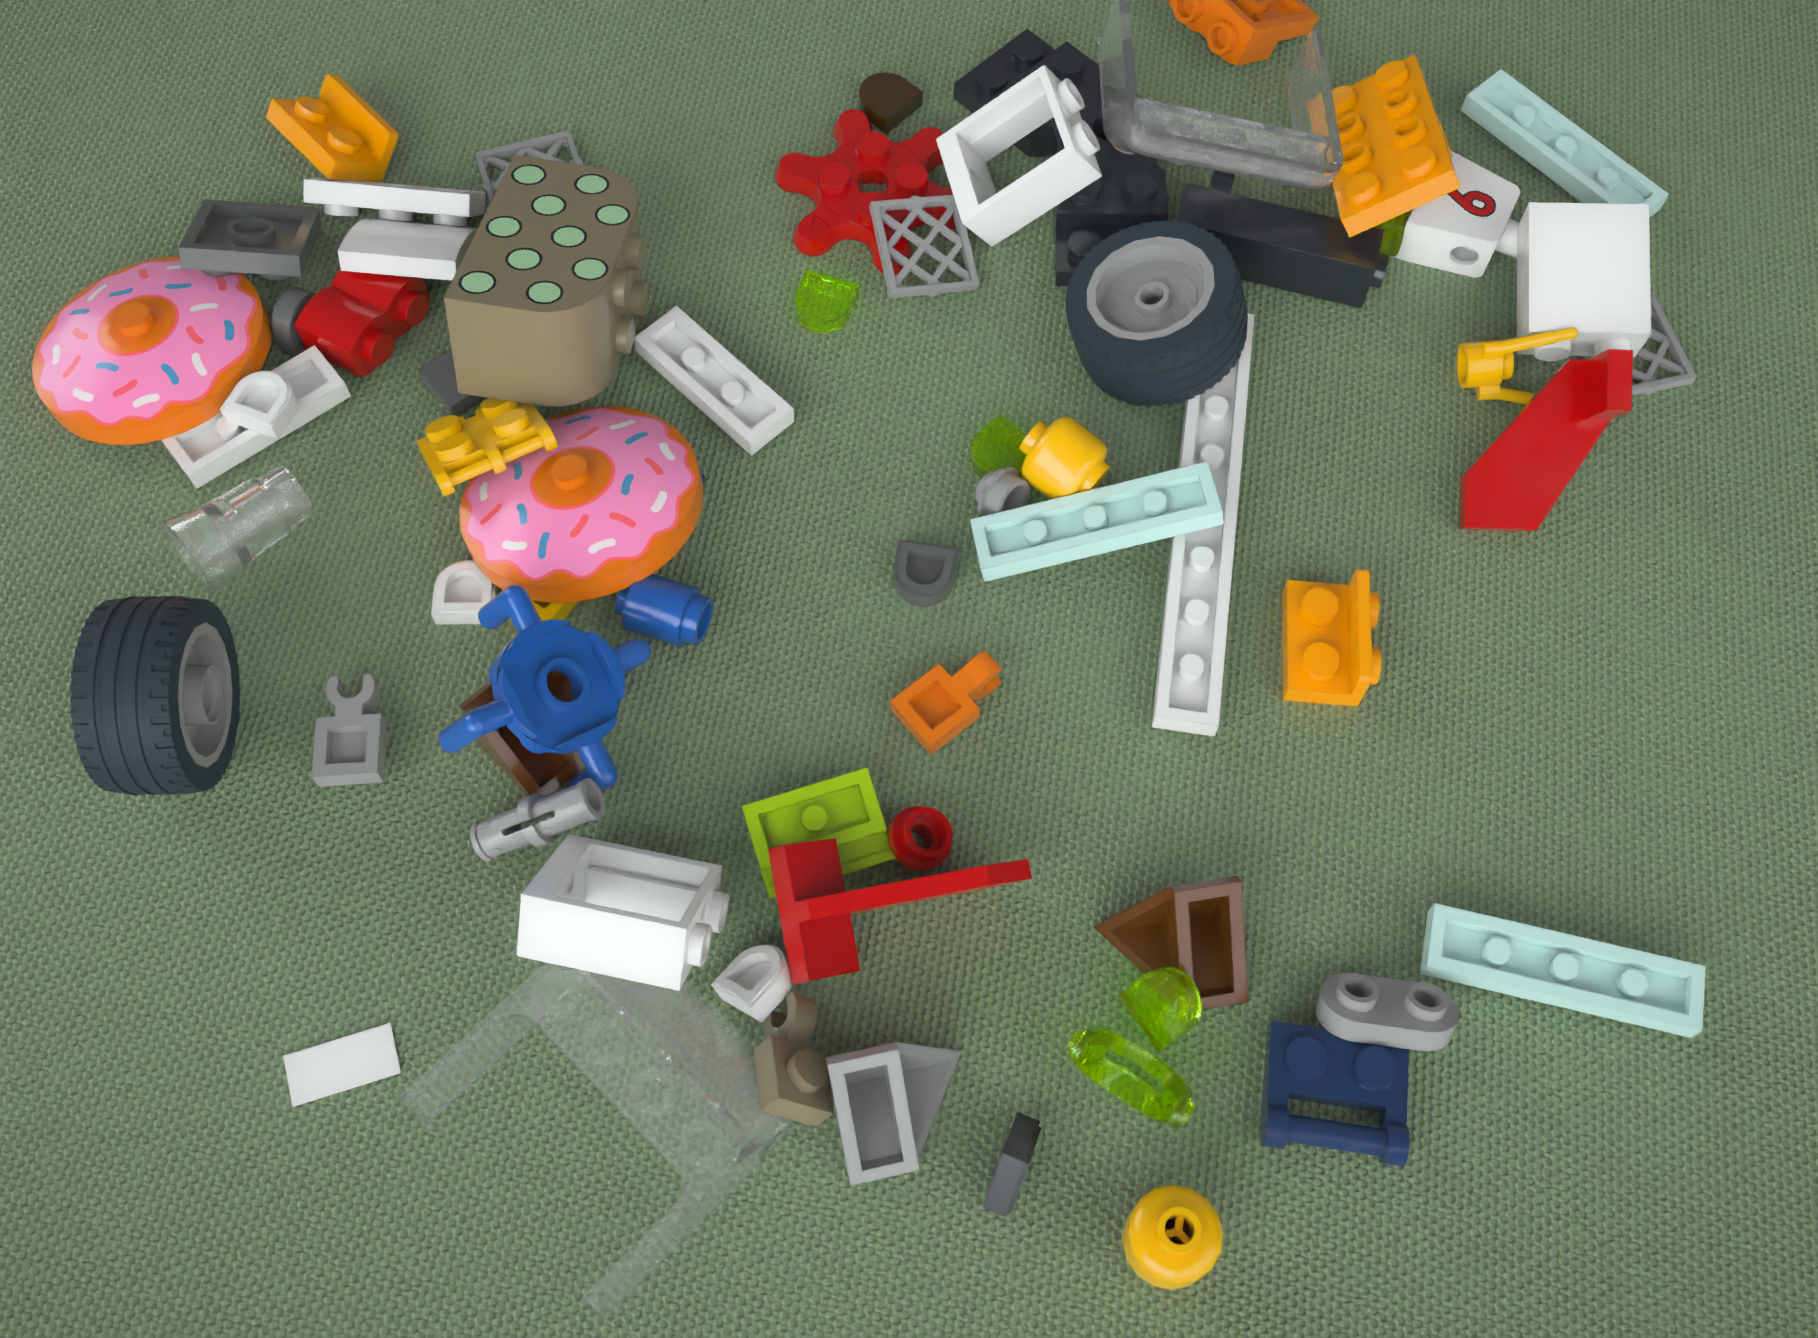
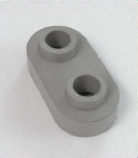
[1315,973,1459,1051]

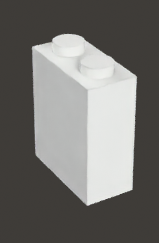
[1517,202,1651,361]

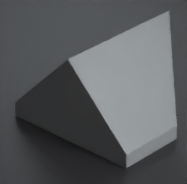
[826,1042,962,1186]

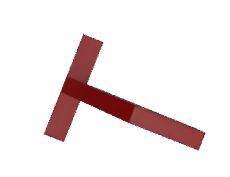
[1459,349,1633,532]
[768,838,1032,984]

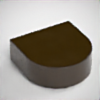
[859,72,923,134]

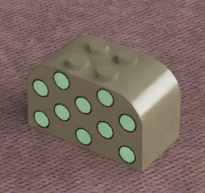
[444,155,649,407]

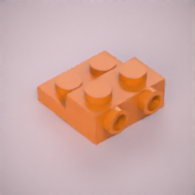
[1168,0,1320,66]

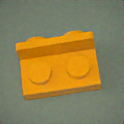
[266,74,398,181]
[1282,569,1381,707]

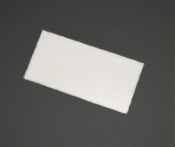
[283,1023,401,1107]

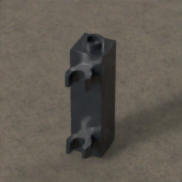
[1175,169,1389,309]

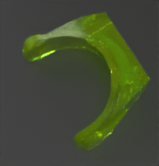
[1065,1025,1196,1130]

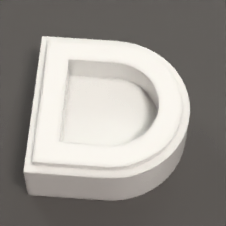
[220,371,298,440]
[431,560,500,625]
[711,944,793,1023]

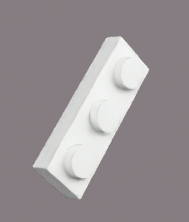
[304,177,485,226]
[634,306,795,456]
[162,345,351,489]

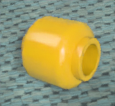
[1019,417,1111,500]
[1122,1185,1223,1290]

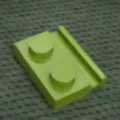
[741,768,896,899]

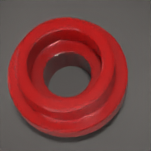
[888,806,953,871]

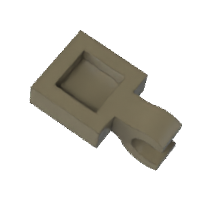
[754,992,834,1127]

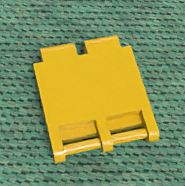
[416,398,558,497]

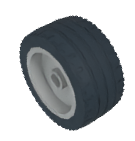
[1066,220,1248,407]
[70,596,240,795]

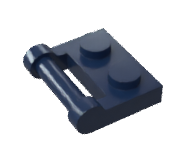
[1260,1021,1410,1167]

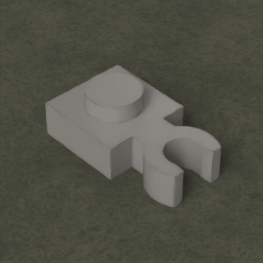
[311,674,387,787]

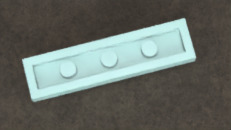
[1461,69,1669,218]
[970,461,1224,582]
[1420,903,1706,1038]

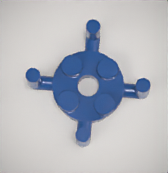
[439,585,651,791]

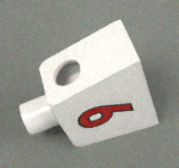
[1393,151,1521,278]

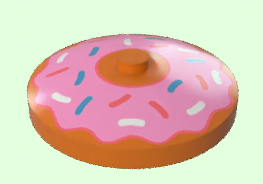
[32,256,272,445]
[459,406,704,603]

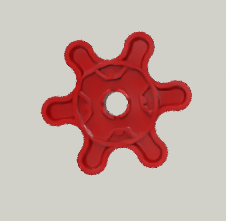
[775,109,956,275]

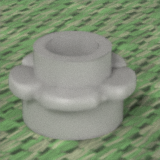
[975,466,1030,516]

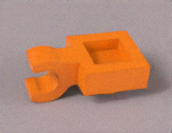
[890,650,1002,755]

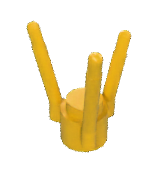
[1456,327,1578,405]

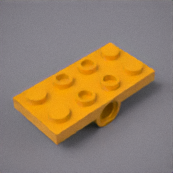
[1313,54,1461,237]

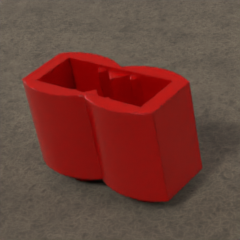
[294,268,431,378]

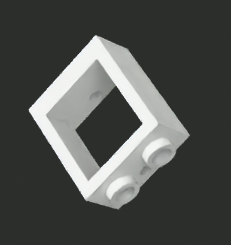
[936,65,1102,247]
[517,834,729,991]

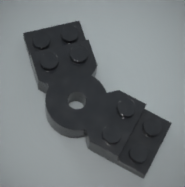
[953,29,1169,286]

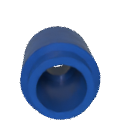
[616,574,713,647]

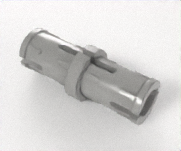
[470,778,606,861]

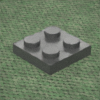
[178,199,321,281]

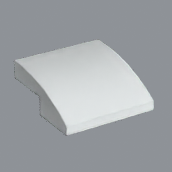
[338,218,478,280]

